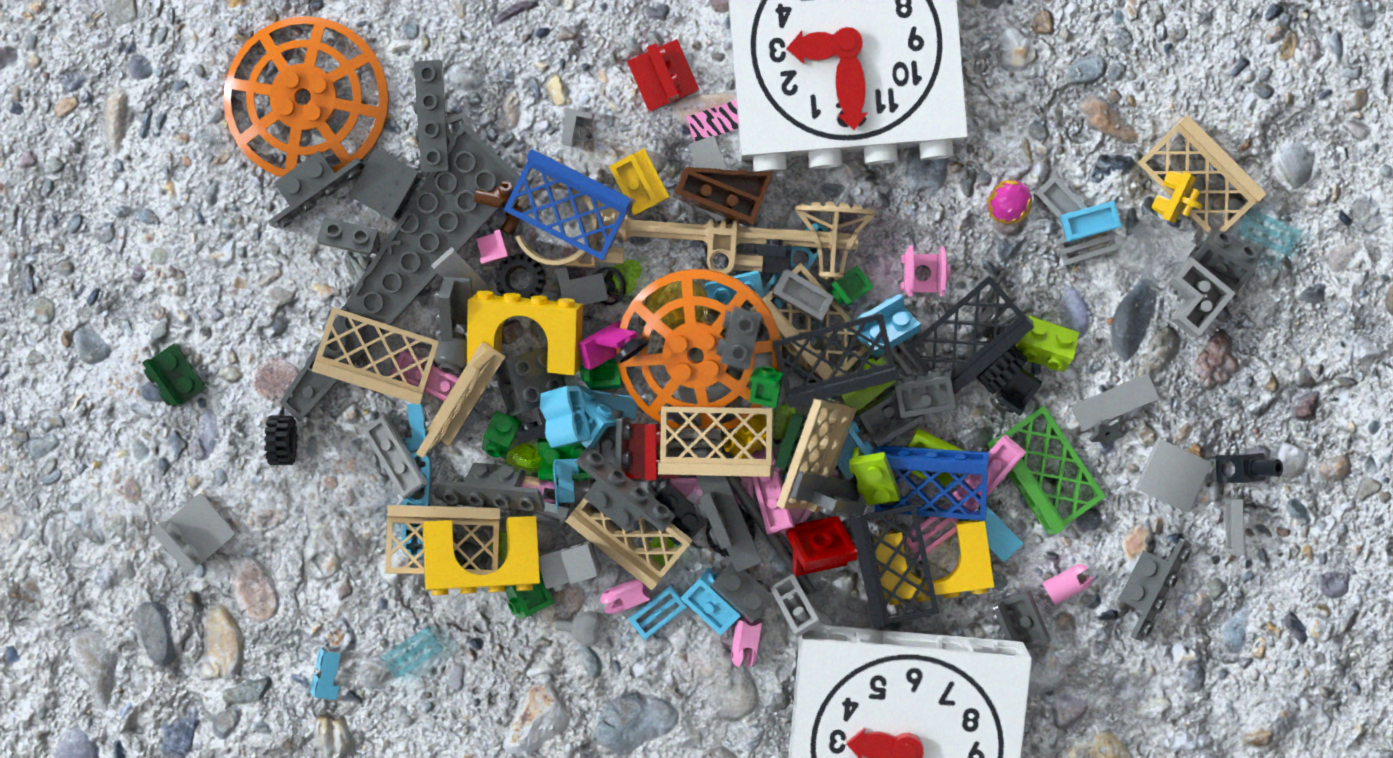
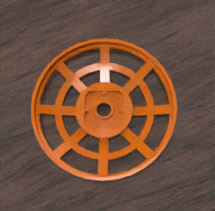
[224,16,389,177]
[616,269,782,432]

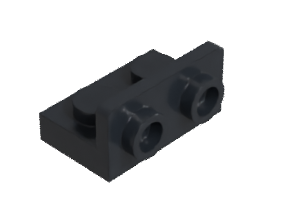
[654,482,709,546]

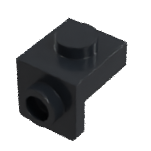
[758,239,792,273]
[998,368,1043,416]

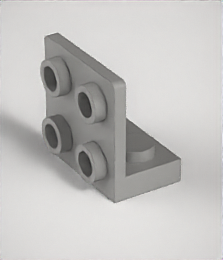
[150,493,236,573]

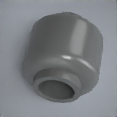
[434,332,467,374]

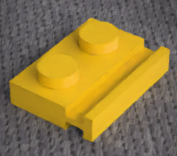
[609,148,670,216]

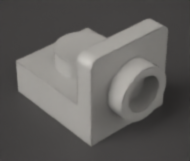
[561,106,595,146]

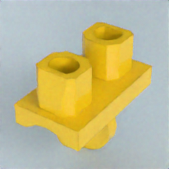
[1151,171,1203,223]
[722,414,774,458]

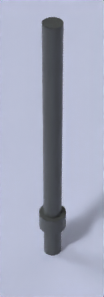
[716,457,816,595]

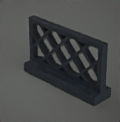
[905,275,1034,394]
[772,312,900,408]
[850,503,939,629]

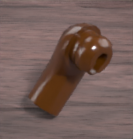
[474,181,514,208]
[500,199,523,236]

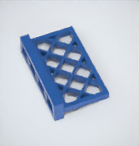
[504,149,636,261]
[875,445,989,521]

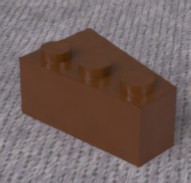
[673,167,773,227]

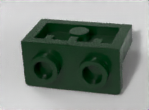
[142,343,207,407]
[774,414,806,476]

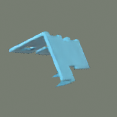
[591,390,638,420]
[404,402,428,451]
[553,459,579,511]
[310,648,341,700]

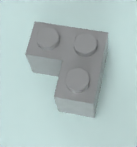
[1166,258,1235,337]
[538,540,601,591]

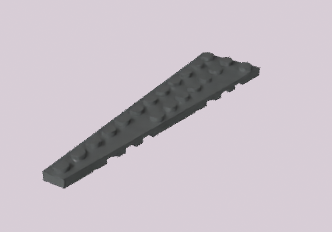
[279,122,520,422]

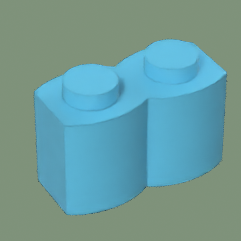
[540,386,590,448]

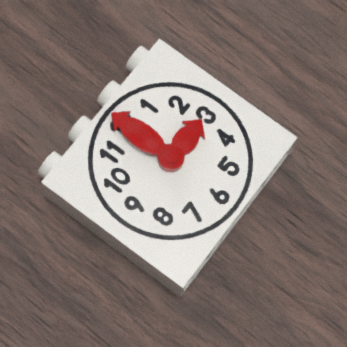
[728,0,967,173]
[788,625,1031,758]

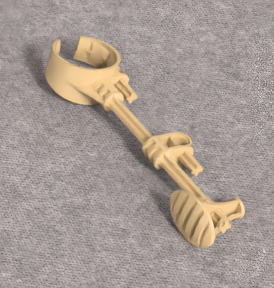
[516,181,876,281]

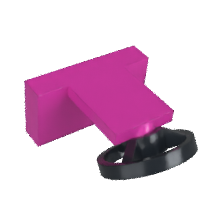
[578,320,650,369]

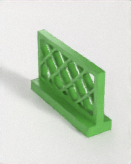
[987,406,1106,534]

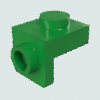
[830,265,873,307]
[580,359,623,390]
[749,366,784,408]
[481,410,521,459]

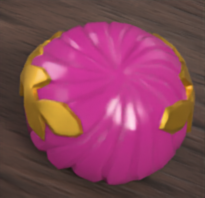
[987,179,1032,225]

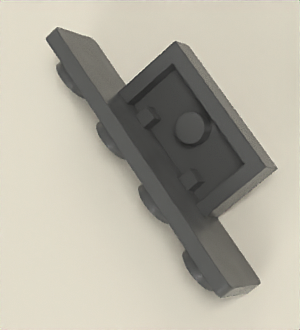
[414,59,449,173]
[267,151,365,229]
[575,447,675,532]
[437,462,546,512]
[791,471,866,518]
[696,475,762,572]
[1119,538,1192,642]

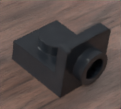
[516,408,546,444]

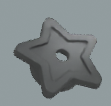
[1089,419,1123,448]

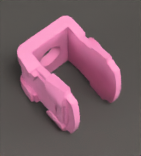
[901,246,950,297]

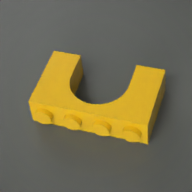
[467,290,583,375]
[422,516,540,596]
[873,520,994,605]

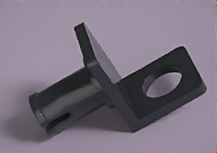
[1216,453,1283,483]

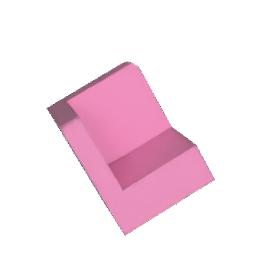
[476,229,511,266]

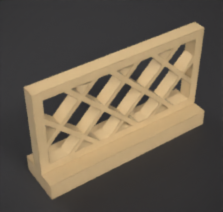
[1137,115,1267,233]
[750,263,868,382]
[312,307,438,405]
[416,342,506,458]
[776,398,857,512]
[658,406,774,477]
[565,498,693,590]
[385,505,500,575]

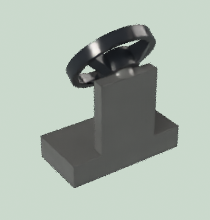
[556,267,626,306]

